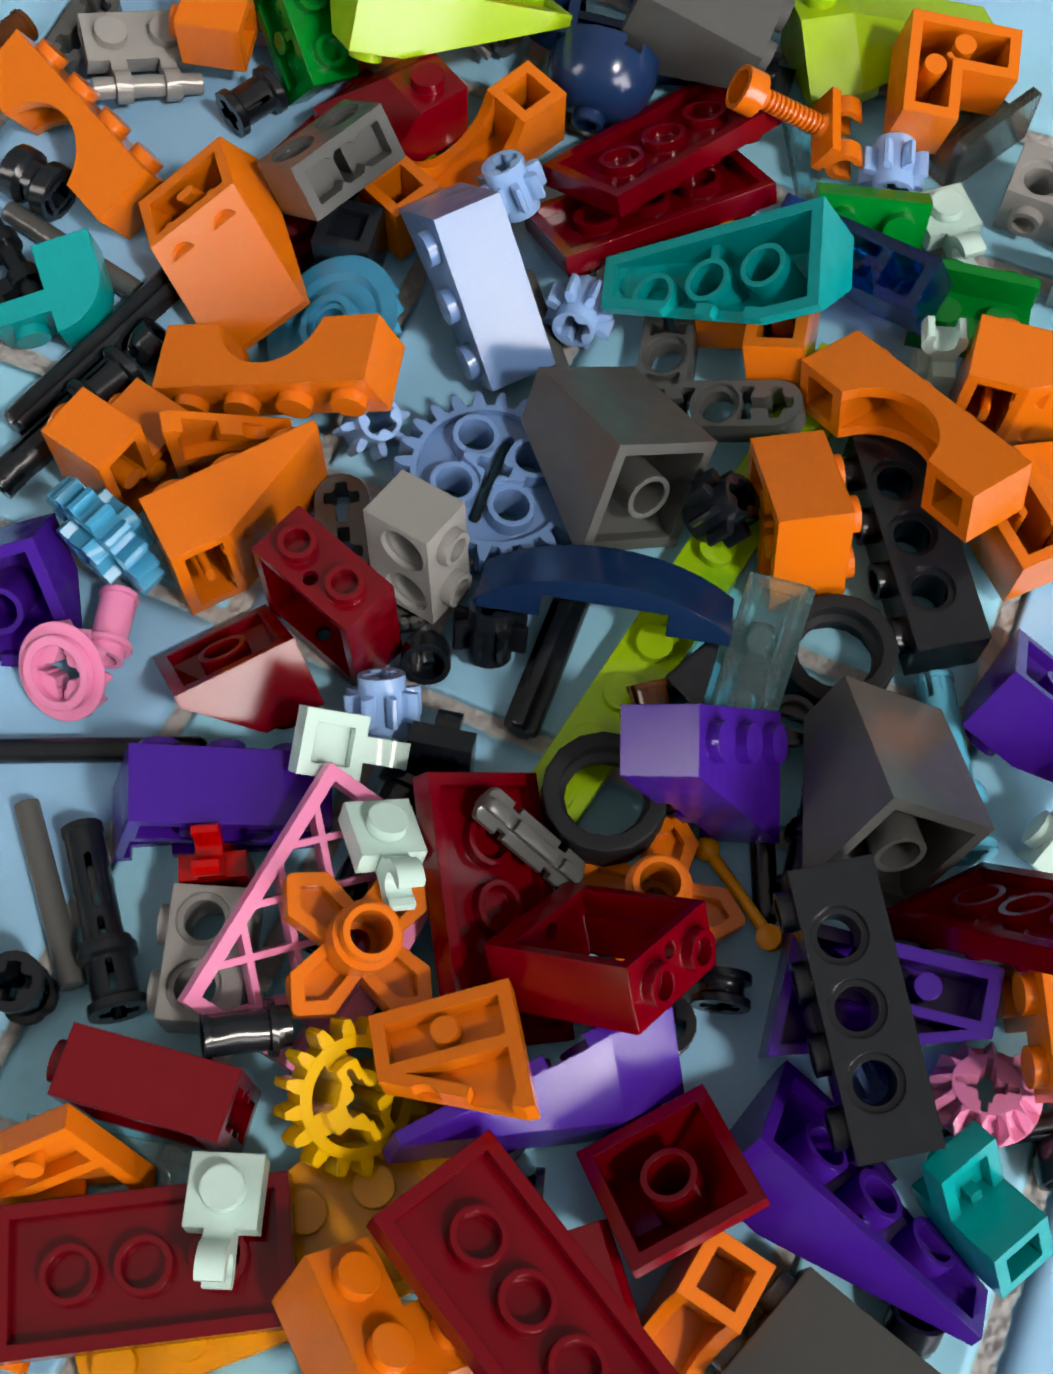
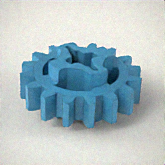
[46,475,167,596]

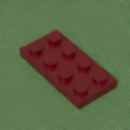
[542,82,784,218]
[524,150,777,278]
[412,772,575,1047]
[886,862,1053,975]
[366,1129,679,1374]
[0,1170,297,1366]

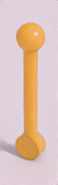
[696,837,785,952]

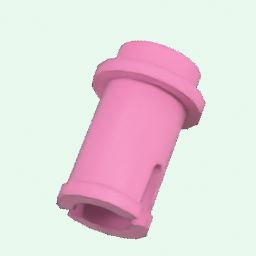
[92,584,140,669]

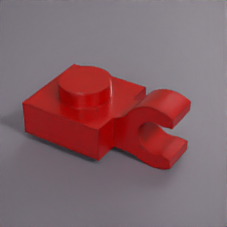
[178,823,255,887]

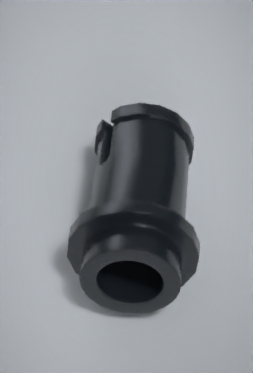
[199,999,293,1060]

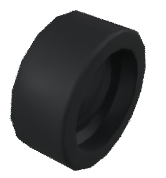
[772,593,899,706]
[540,731,667,867]

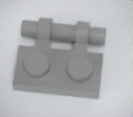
[77,10,204,105]

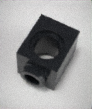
[311,199,388,267]

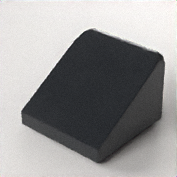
[666,642,719,704]

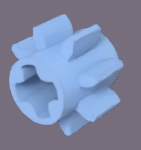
[858,132,929,192]
[476,149,547,223]
[543,273,615,349]
[332,394,410,462]
[343,668,422,741]

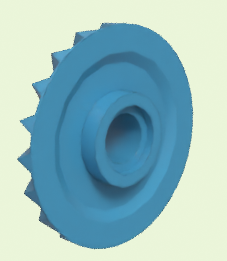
[267,255,405,361]

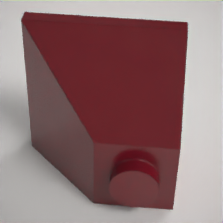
[312,53,468,161]
[153,604,325,733]
[576,1084,771,1279]

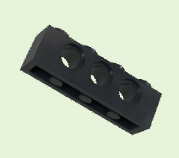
[842,434,992,676]
[773,854,946,1167]

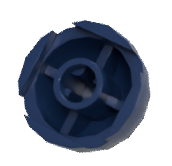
[547,24,660,133]

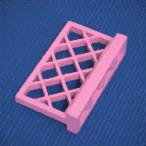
[177,762,429,1075]

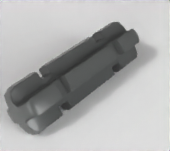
[471,787,586,889]

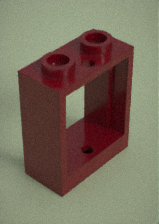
[251,505,402,687]
[484,882,716,1035]
[46,1022,261,1153]

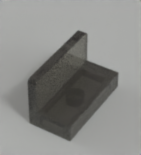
[916,87,1042,187]

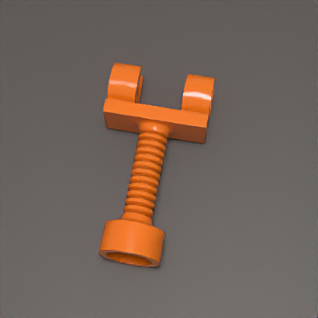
[725,64,863,181]

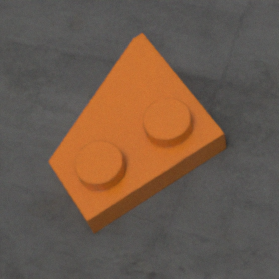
[159,410,292,479]
[368,978,541,1121]
[0,1103,156,1206]

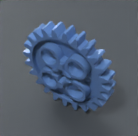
[392,391,570,574]

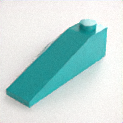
[601,196,854,325]

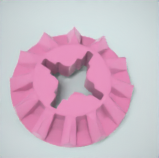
[18,619,114,721]
[929,1041,1043,1147]

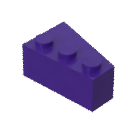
[620,704,788,844]
[112,736,333,862]
[758,924,1005,1058]

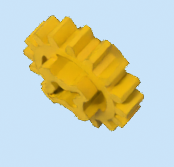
[272,1015,428,1178]

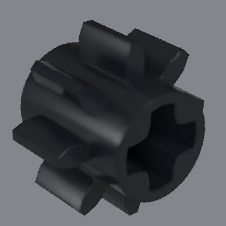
[682,467,760,549]
[452,593,529,669]

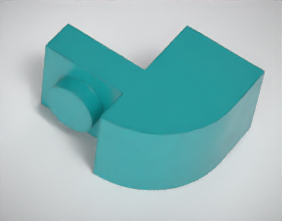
[0,228,114,349]
[911,1120,1053,1299]

